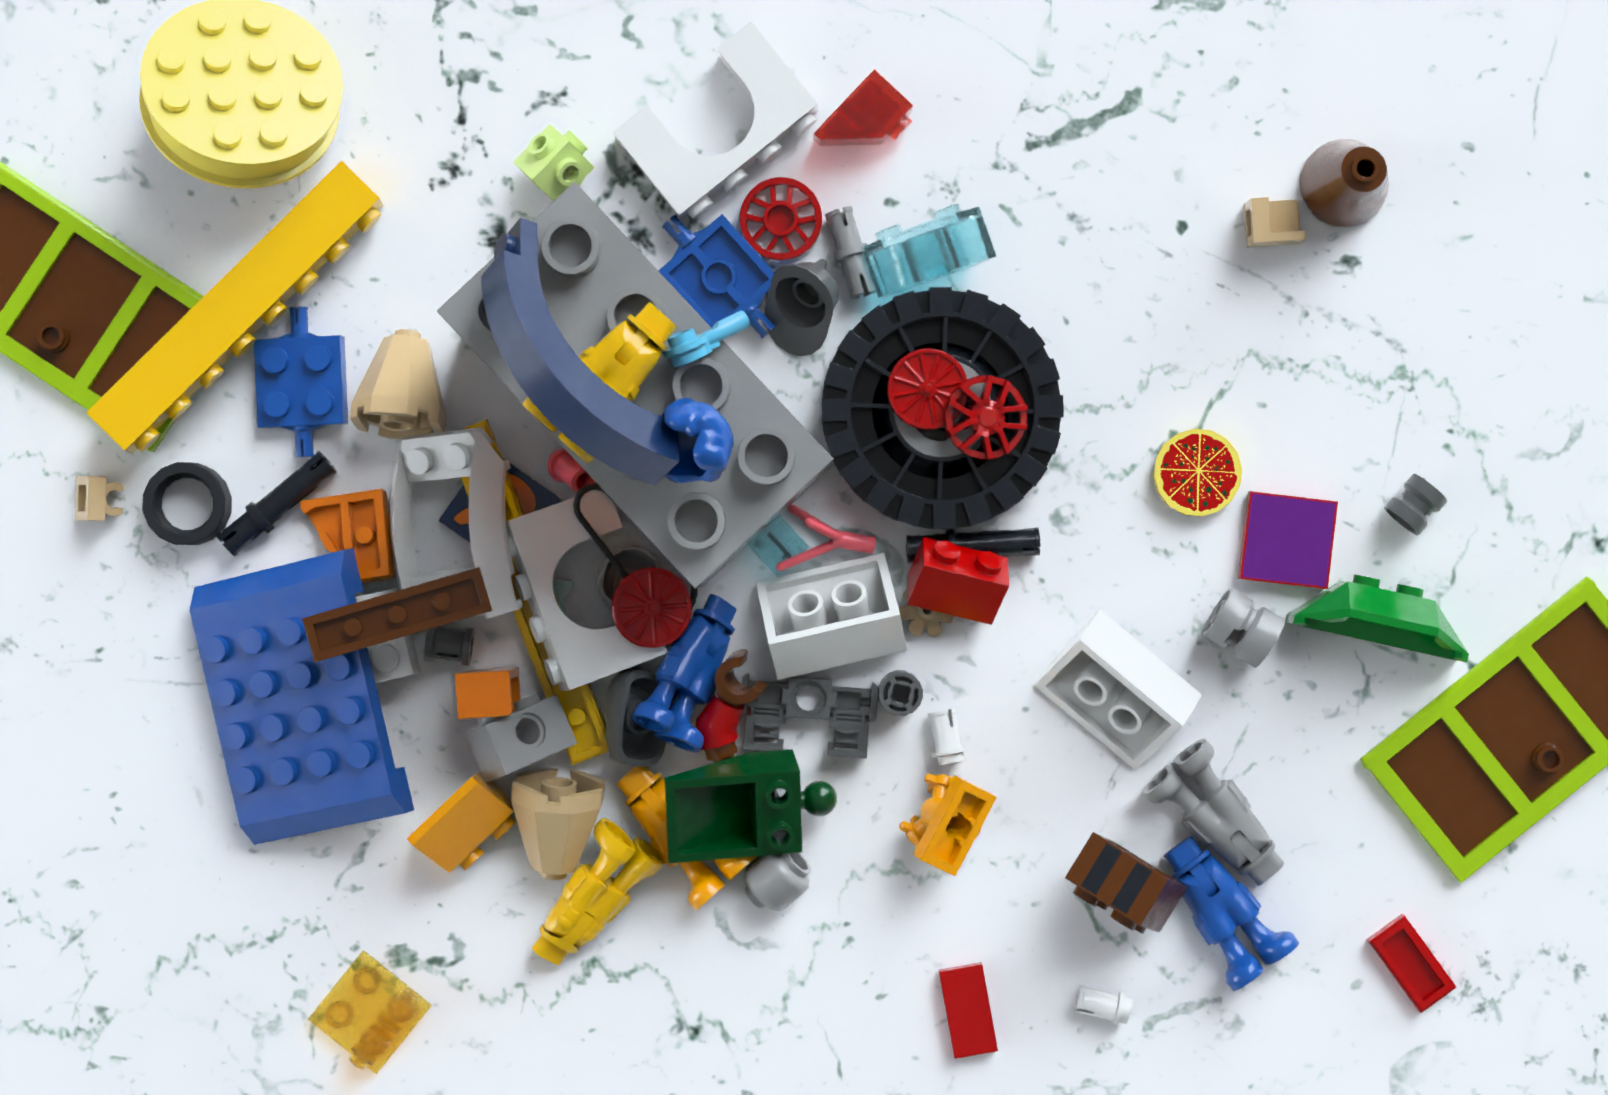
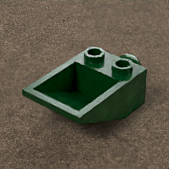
[664,749,837,863]

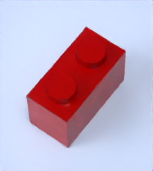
[907,537,1009,625]

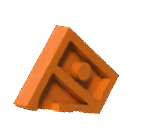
[300,489,394,583]

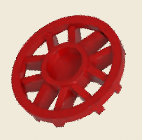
[740,177,822,260]
[944,375,1028,460]

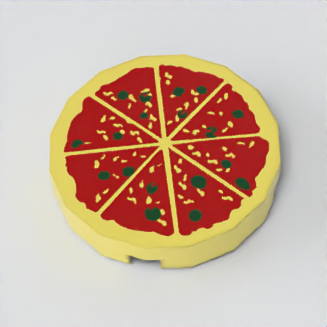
[1152,429,1242,517]

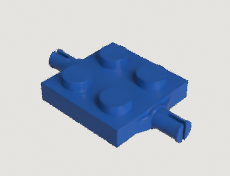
[659,214,776,339]
[254,306,348,457]

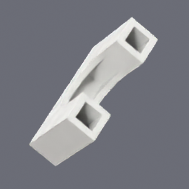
[612,21,818,220]
[506,490,667,691]

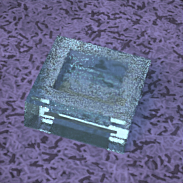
[748,515,810,577]

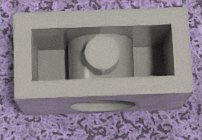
[465,693,577,783]

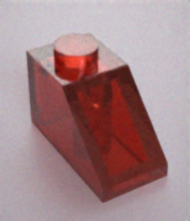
[813,69,913,146]

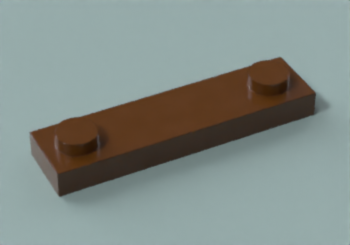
[302,567,492,662]

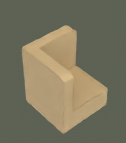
[1244,197,1306,248]

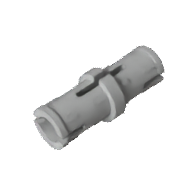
[825,206,878,299]

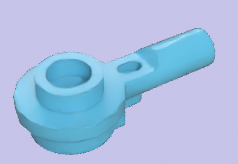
[662,311,750,368]

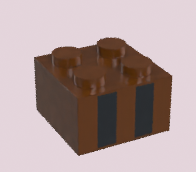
[1065,832,1187,934]

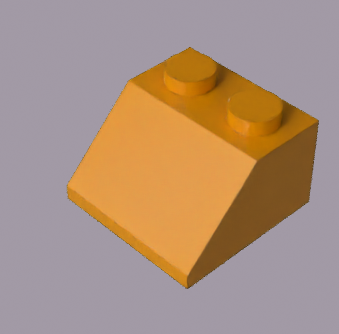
[407,771,516,873]

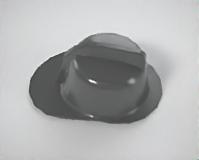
[764,259,839,356]

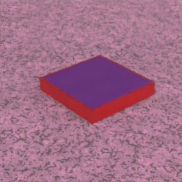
[1238,491,1338,589]

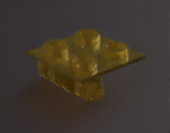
[308,950,432,1074]

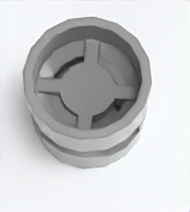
[1201,587,1285,668]

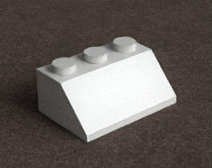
[756,553,907,680]
[1034,610,1202,770]

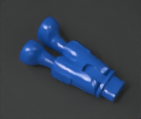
[632,594,737,753]
[1163,836,1299,991]

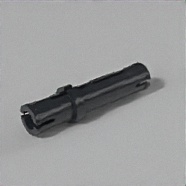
[216,451,337,556]
[906,527,1041,564]

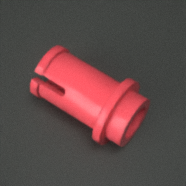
[548,449,596,493]

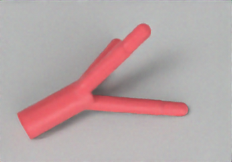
[776,505,876,571]

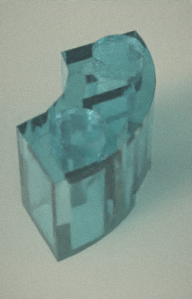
[861,204,997,298]

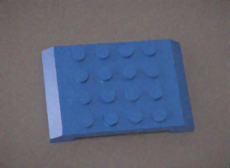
[189,548,414,845]

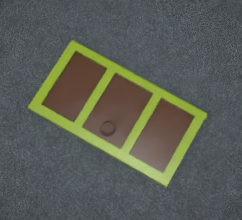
[0,162,204,452]
[1360,576,1608,883]

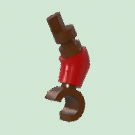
[695,649,767,763]

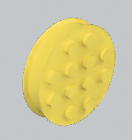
[139,0,343,189]

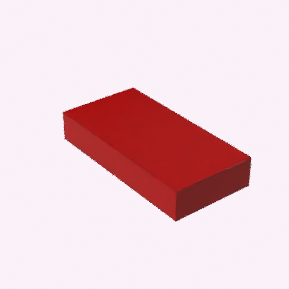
[1366,914,1457,1013]
[938,962,998,1059]

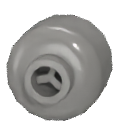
[745,853,811,911]

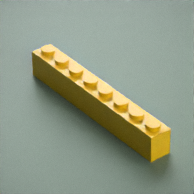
[86,160,383,454]

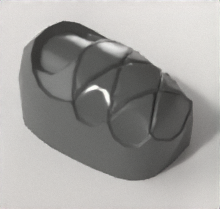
[604,668,673,767]

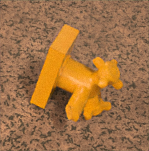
[899,773,997,876]

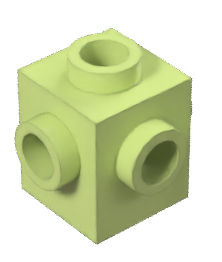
[513,124,595,201]

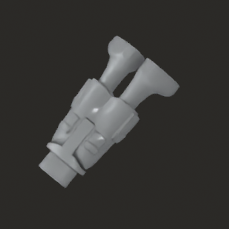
[1143,739,1284,886]

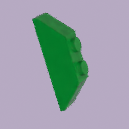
[1285,574,1469,663]

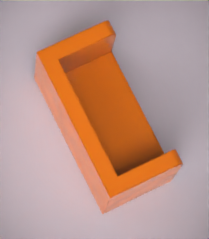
[455,667,521,719]

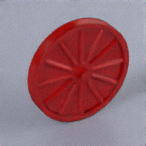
[887,348,968,430]
[612,567,692,648]

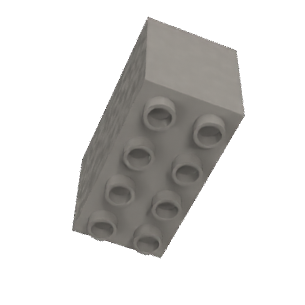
[437,182,834,588]

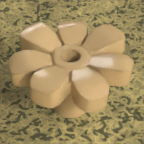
[899,589,954,637]

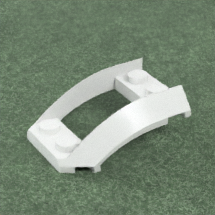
[390,427,523,619]

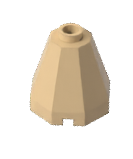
[350,329,447,439]
[511,768,605,880]

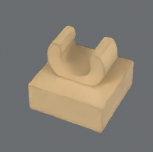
[75,476,124,521]

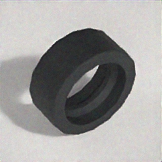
[142,462,232,545]

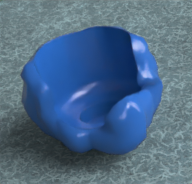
[662,398,734,483]

